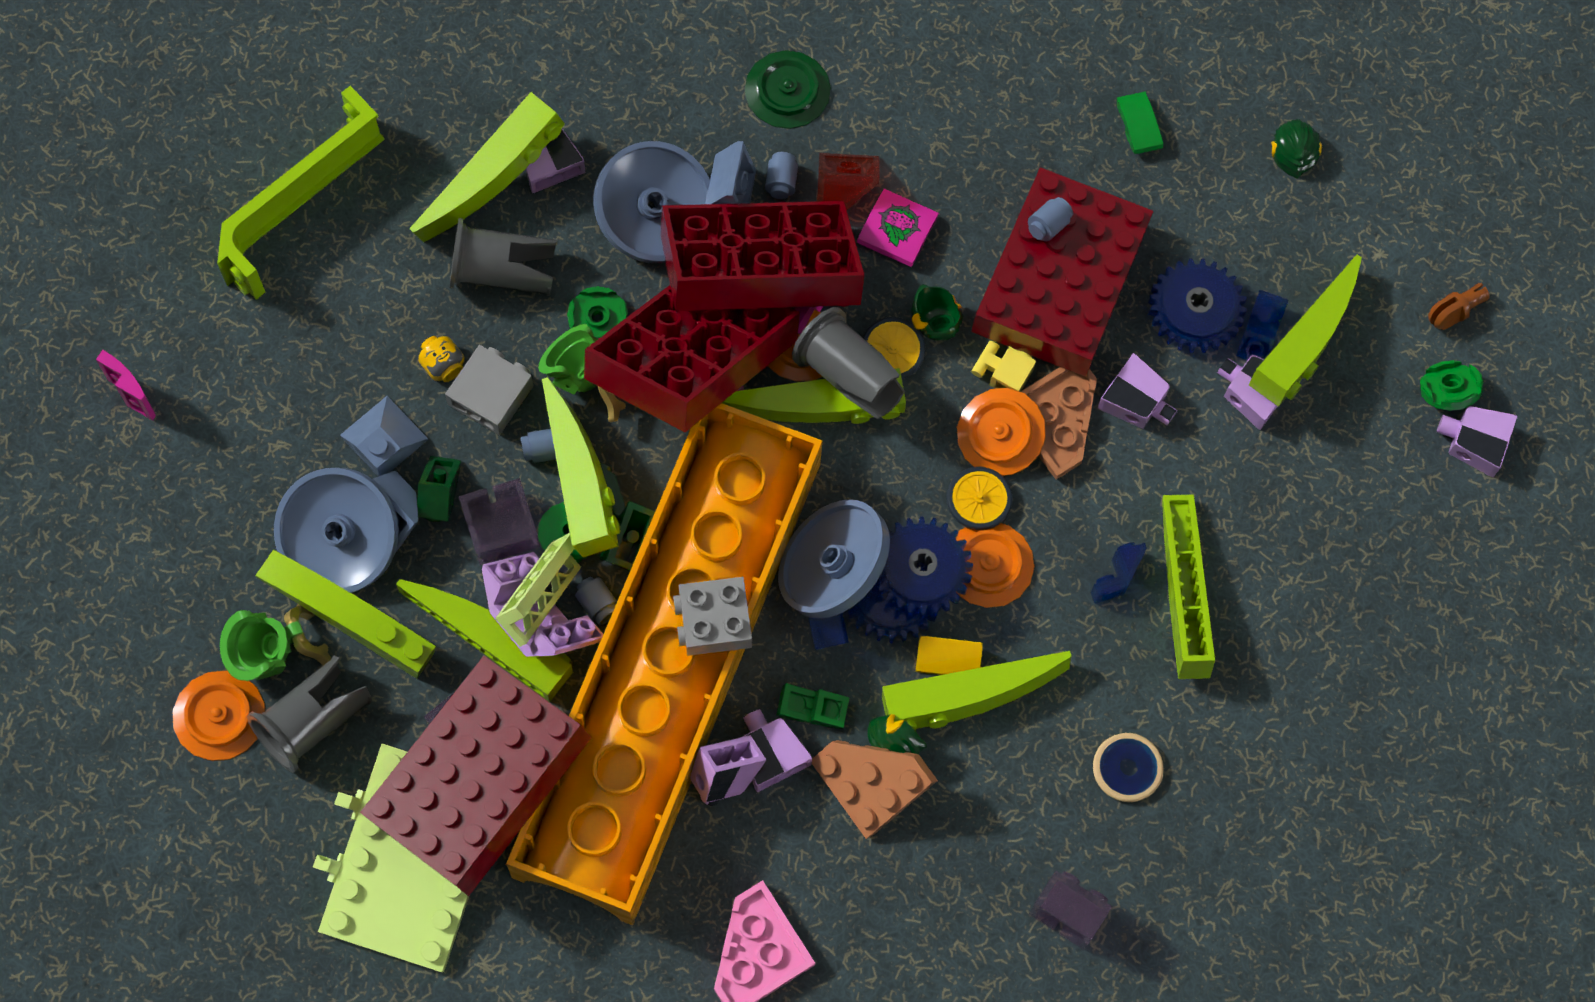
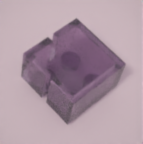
[459,478,540,565]
[1029,871,1112,950]

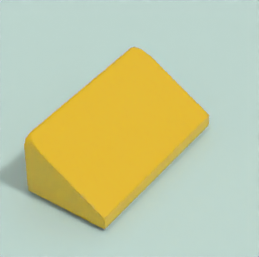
[915,636,983,675]

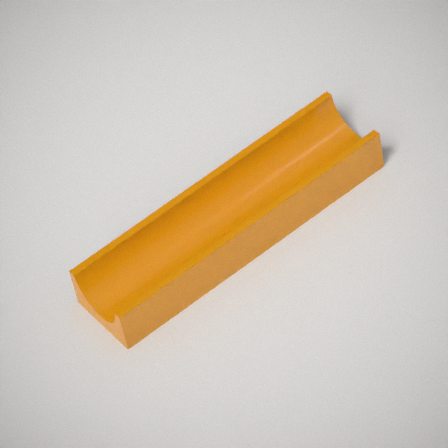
[506,403,822,925]

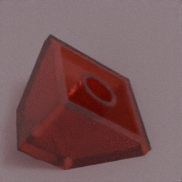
[817,153,880,210]

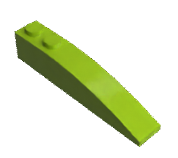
[410,92,565,242]
[1249,254,1362,407]
[722,368,906,424]
[542,377,620,557]
[1162,494,1215,679]
[255,550,436,679]
[396,579,573,702]
[882,651,1071,731]

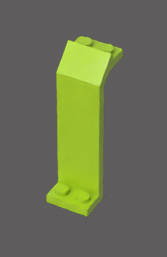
[217,86,385,300]

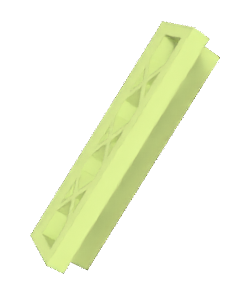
[495,533,581,647]

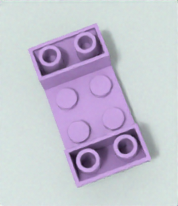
[482,552,603,657]

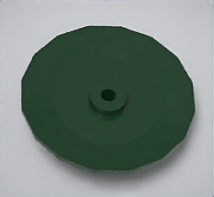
[745,50,831,129]

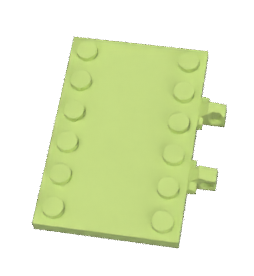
[313,744,470,973]

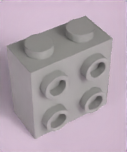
[445,345,534,435]
[673,577,752,656]

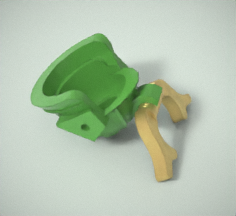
[538,324,626,422]
[220,604,331,681]

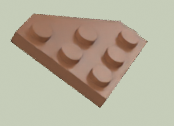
[1021,367,1097,480]
[812,740,938,839]

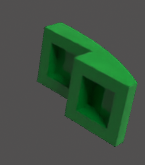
[1117,92,1163,155]
[776,683,849,729]

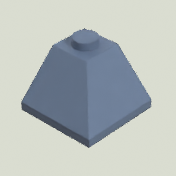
[340,396,428,477]
[373,470,418,553]

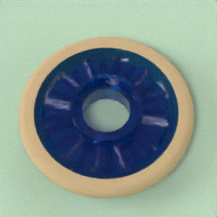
[1093,733,1163,802]

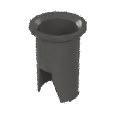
[449,218,557,296]
[792,307,905,419]
[247,655,372,773]

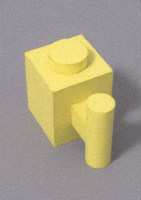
[971,341,1036,392]

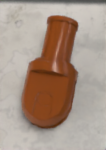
[1428,283,1490,330]

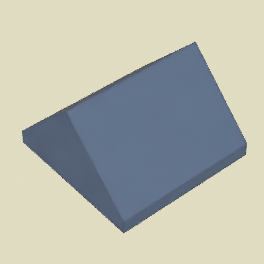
[705,141,756,204]

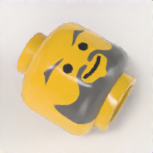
[418,336,465,382]

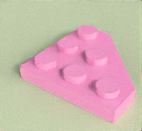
[714,880,816,1002]

